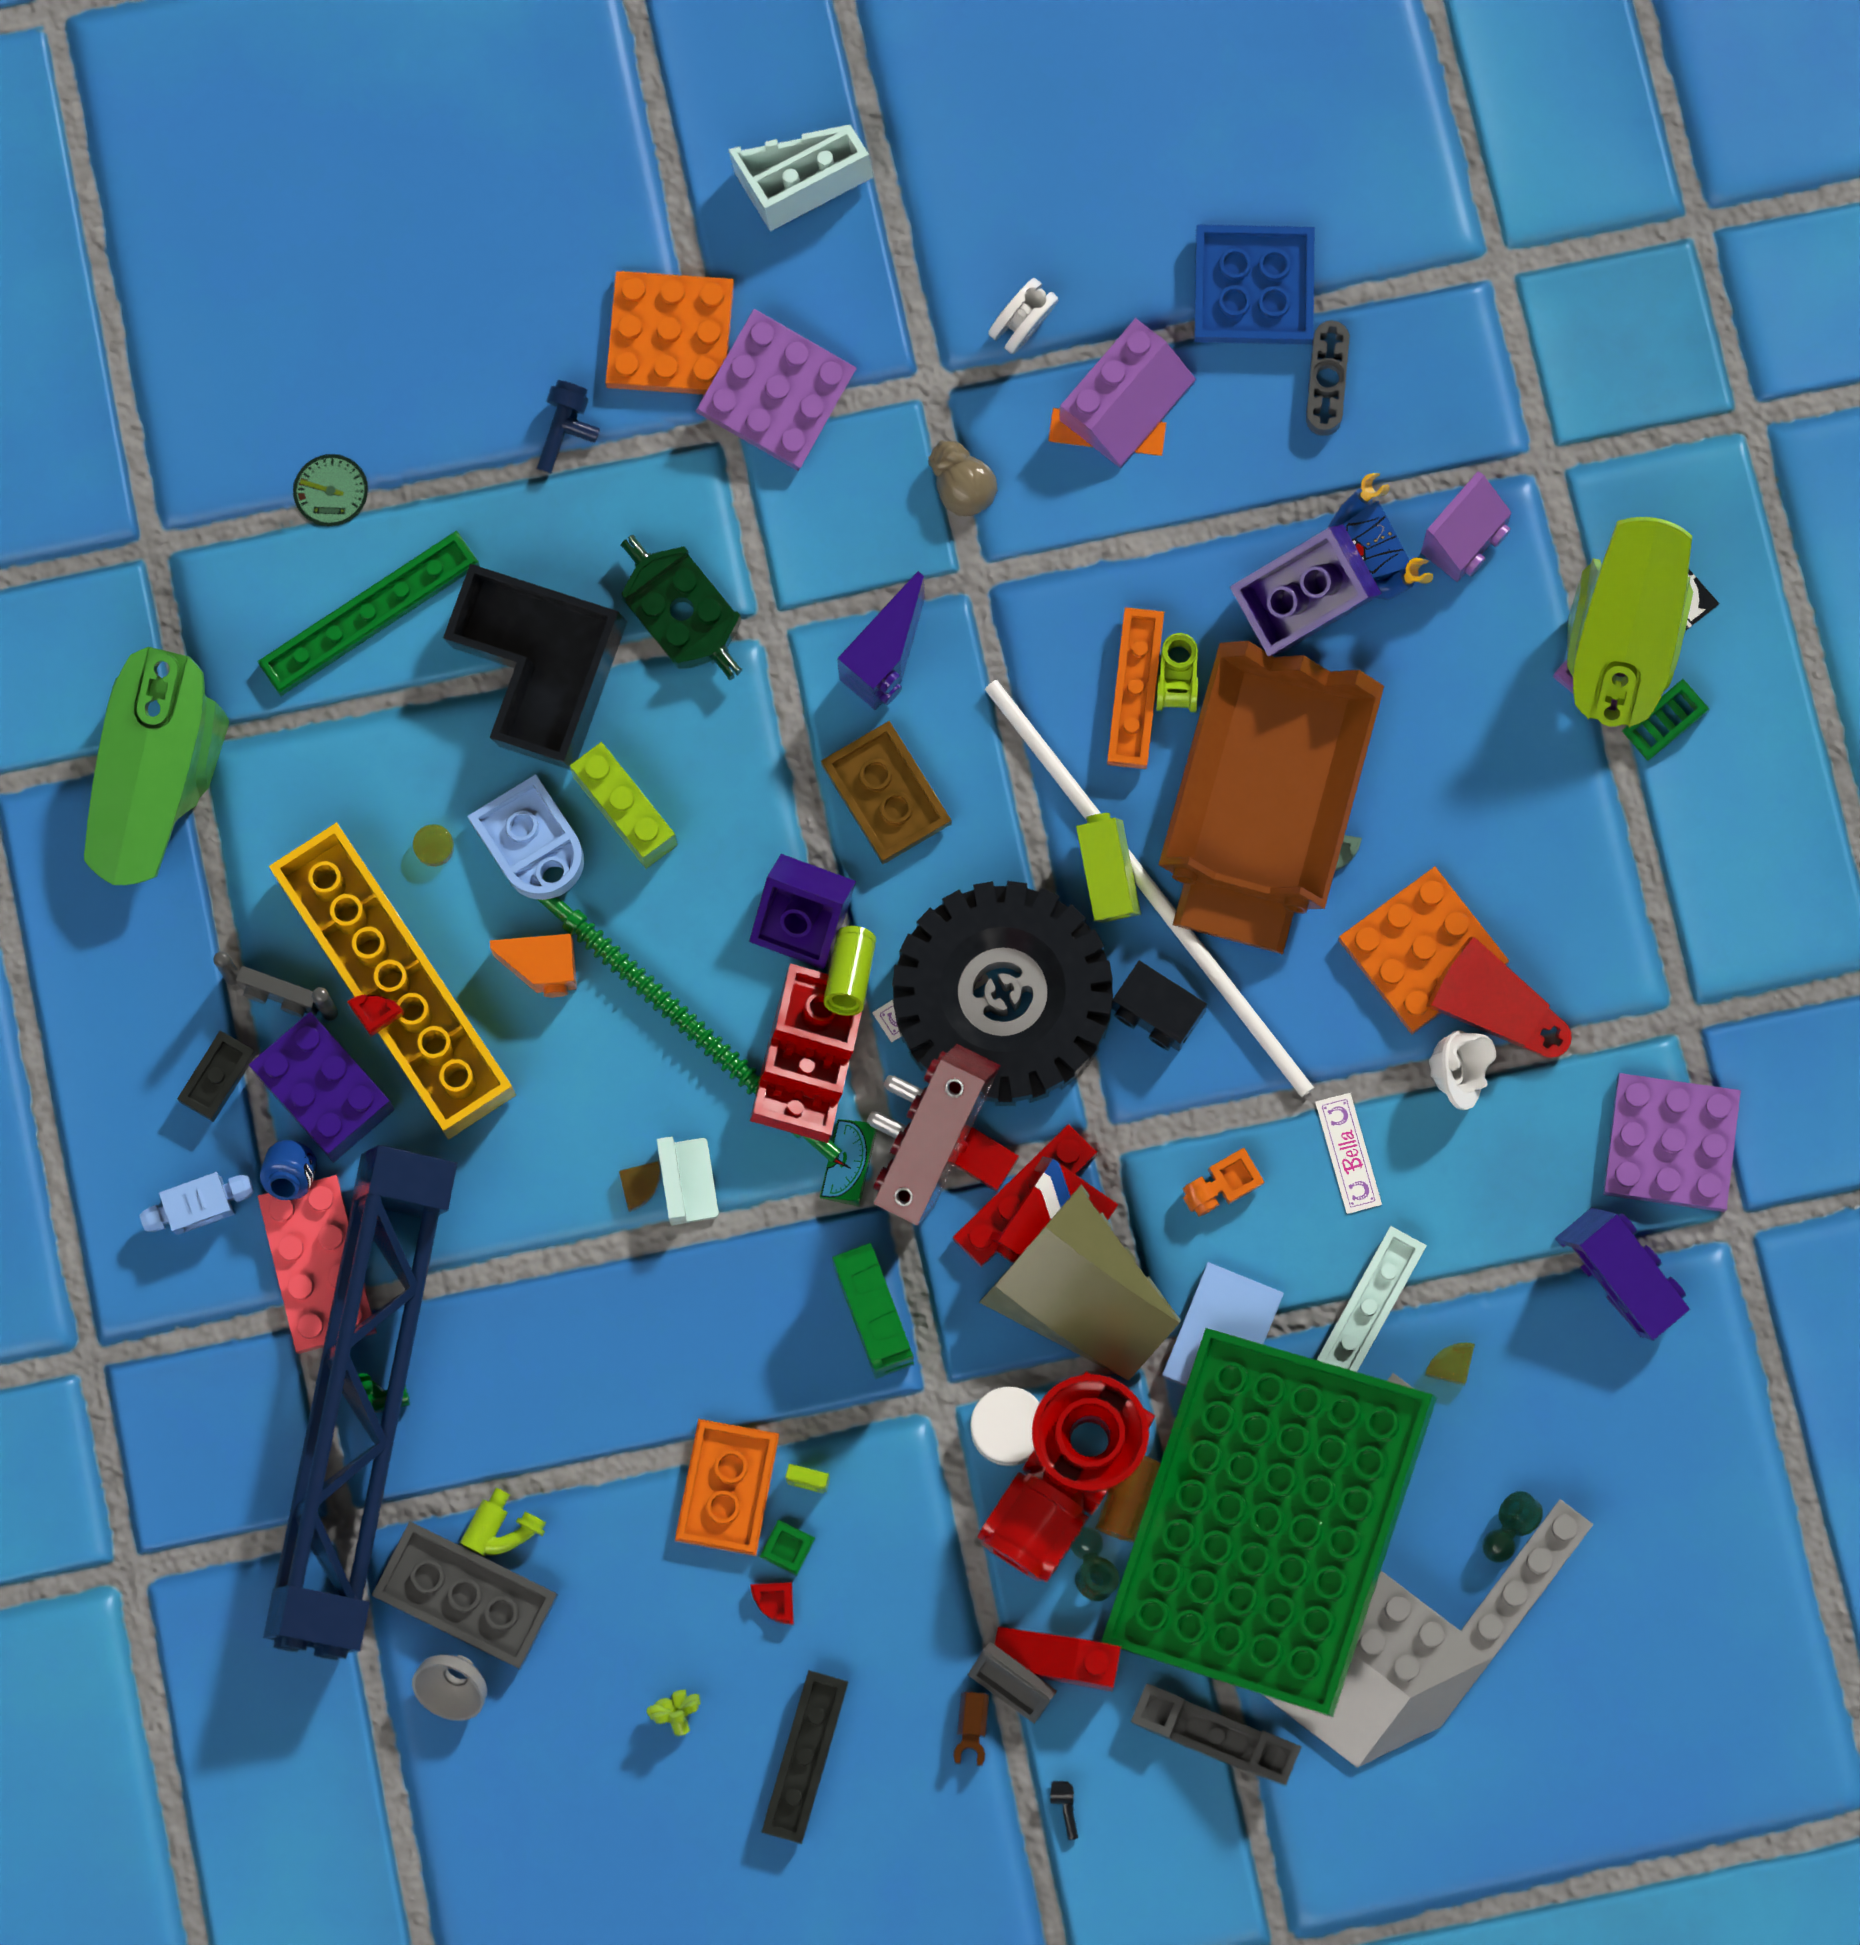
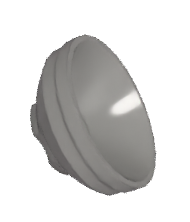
[412,1655,487,1721]

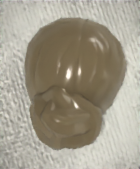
[928,440,998,516]

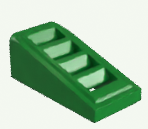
[1622,679,1710,761]

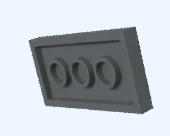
[372,1521,558,1670]

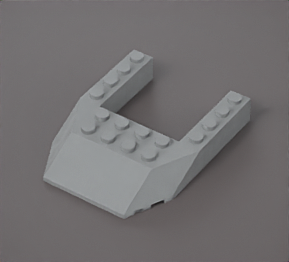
[1263,1373,1594,1768]

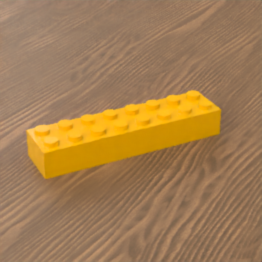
[269,822,516,1140]

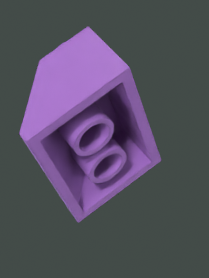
[1059,318,1196,469]

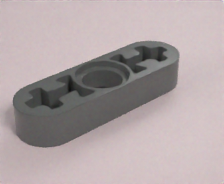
[1306,321,1349,436]

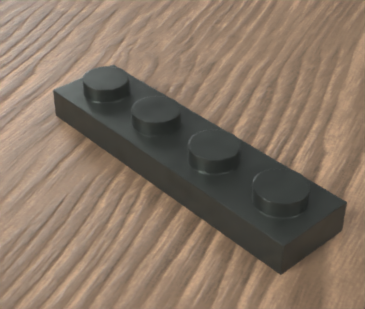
[761,1670,849,1844]

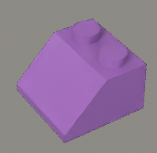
[1421,471,1512,582]

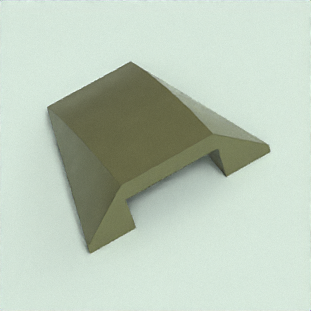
[979,1184,1181,1381]

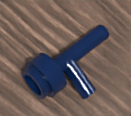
[536,380,600,474]

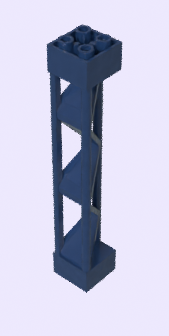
[263,1145,457,1660]

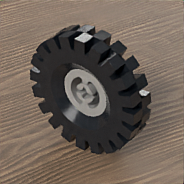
[892,881,1113,1106]

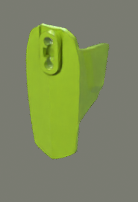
[1567,517,1693,727]

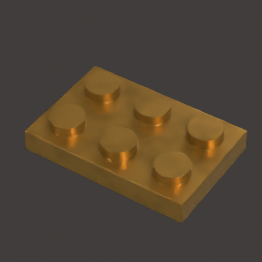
[821,720,952,864]

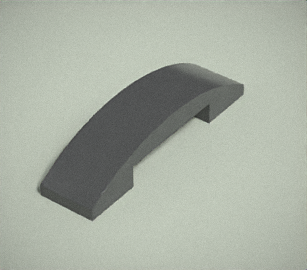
[1131,1683,1302,1786]

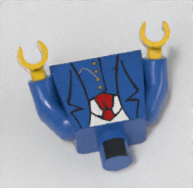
[1327,473,1433,600]

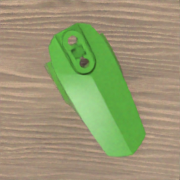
[84,647,229,885]

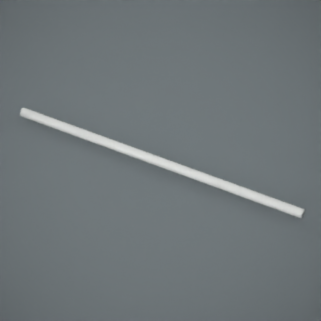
[985,680,1314,1098]

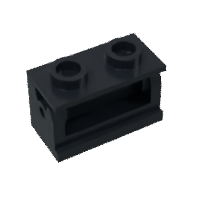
[1112,960,1207,1052]

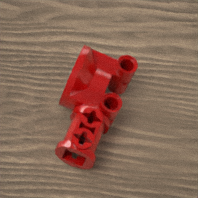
[977,1371,1156,1583]

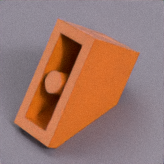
[490,934,577,998]

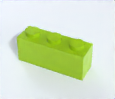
[570,741,678,869]

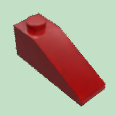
[994,1627,1121,1692]

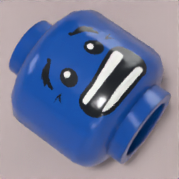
[260,1140,317,1200]

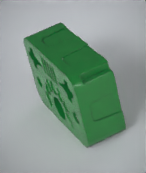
[832,1243,914,1379]

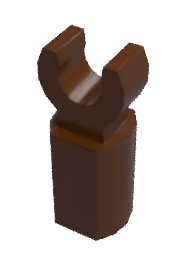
[954,1692,989,1767]

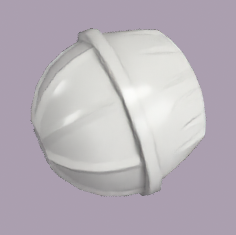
[1429,1030,1497,1110]

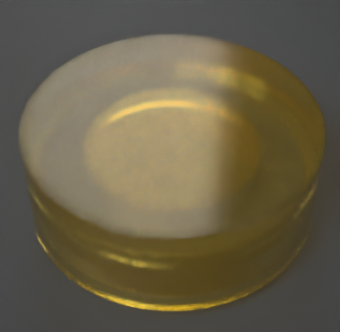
[413,824,454,867]

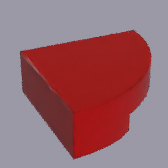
[347,995,405,1037]
[750,1582,794,1625]

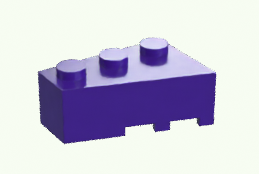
[1555,1207,1690,1341]

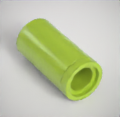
[823,926,876,1016]

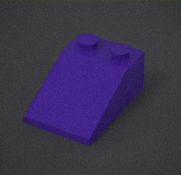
[837,571,925,710]

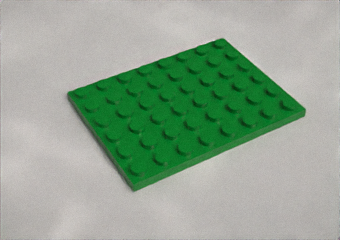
[1101,1328,1437,1717]

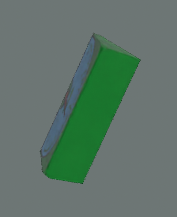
[820,1119,877,1207]

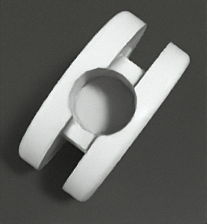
[988,278,1058,354]
[970,1387,1040,1466]

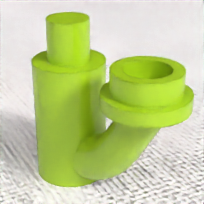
[459,1488,546,1557]

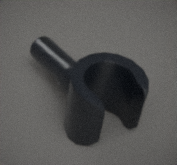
[1050,1781,1078,1840]

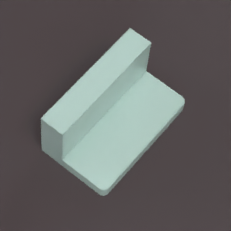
[657,1136,719,1226]

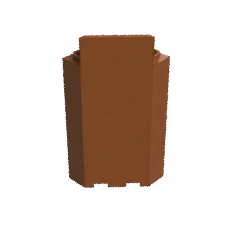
[1158,641,1384,954]

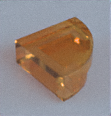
[619,1161,660,1212]

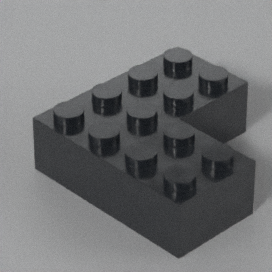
[443,564,627,770]

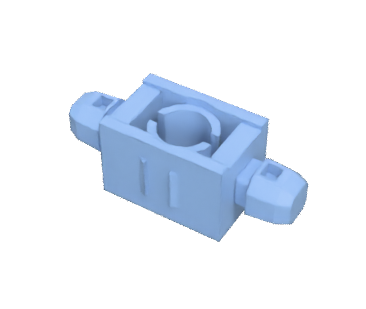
[139,1172,254,1235]

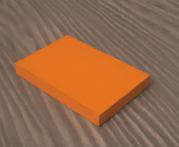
[675,1419,780,1556]

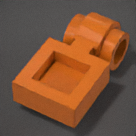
[1182,1148,1265,1217]

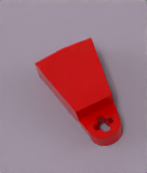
[1426,937,1572,1058]

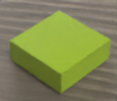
[785,1464,830,1494]

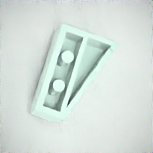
[728,125,873,231]

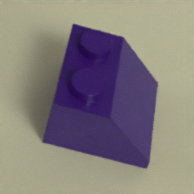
[749,854,856,969]

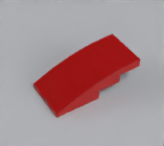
[750,963,862,1143]

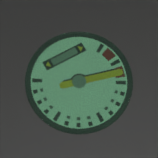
[293,454,368,526]

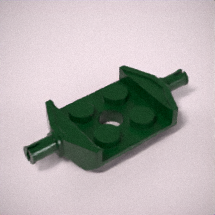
[621,535,742,680]

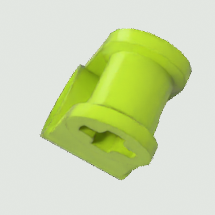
[1156,633,1198,713]

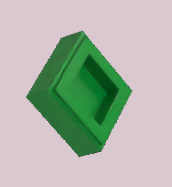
[760,1520,816,1576]

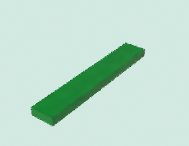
[257,530,480,696]

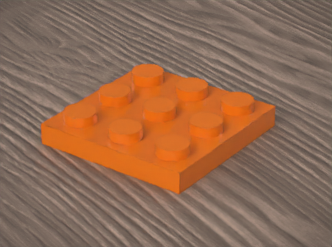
[606,271,734,395]
[1338,866,1509,1035]

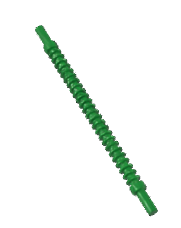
[537,897,842,1163]

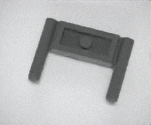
[213,951,338,1021]

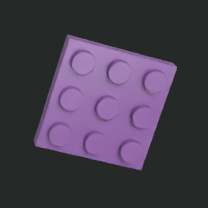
[695,309,856,471]
[1603,1073,1741,1212]

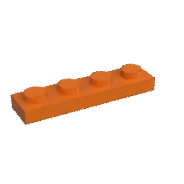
[1107,607,1164,770]

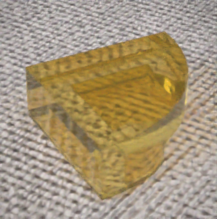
[1425,1343,1475,1386]

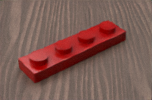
[953,1124,1097,1268]

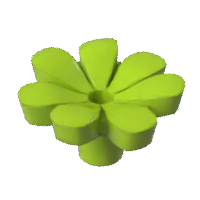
[646,1689,700,1736]

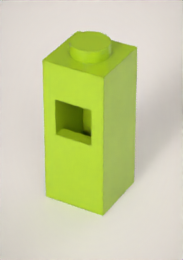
[1076,813,1141,923]

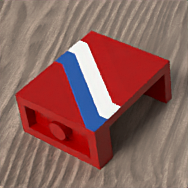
[989,1156,1118,1263]

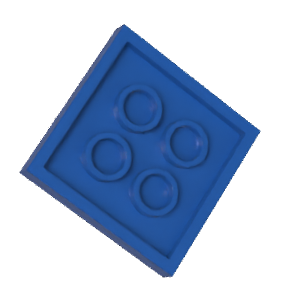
[1194,225,1315,345]

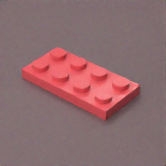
[257,1175,377,1354]

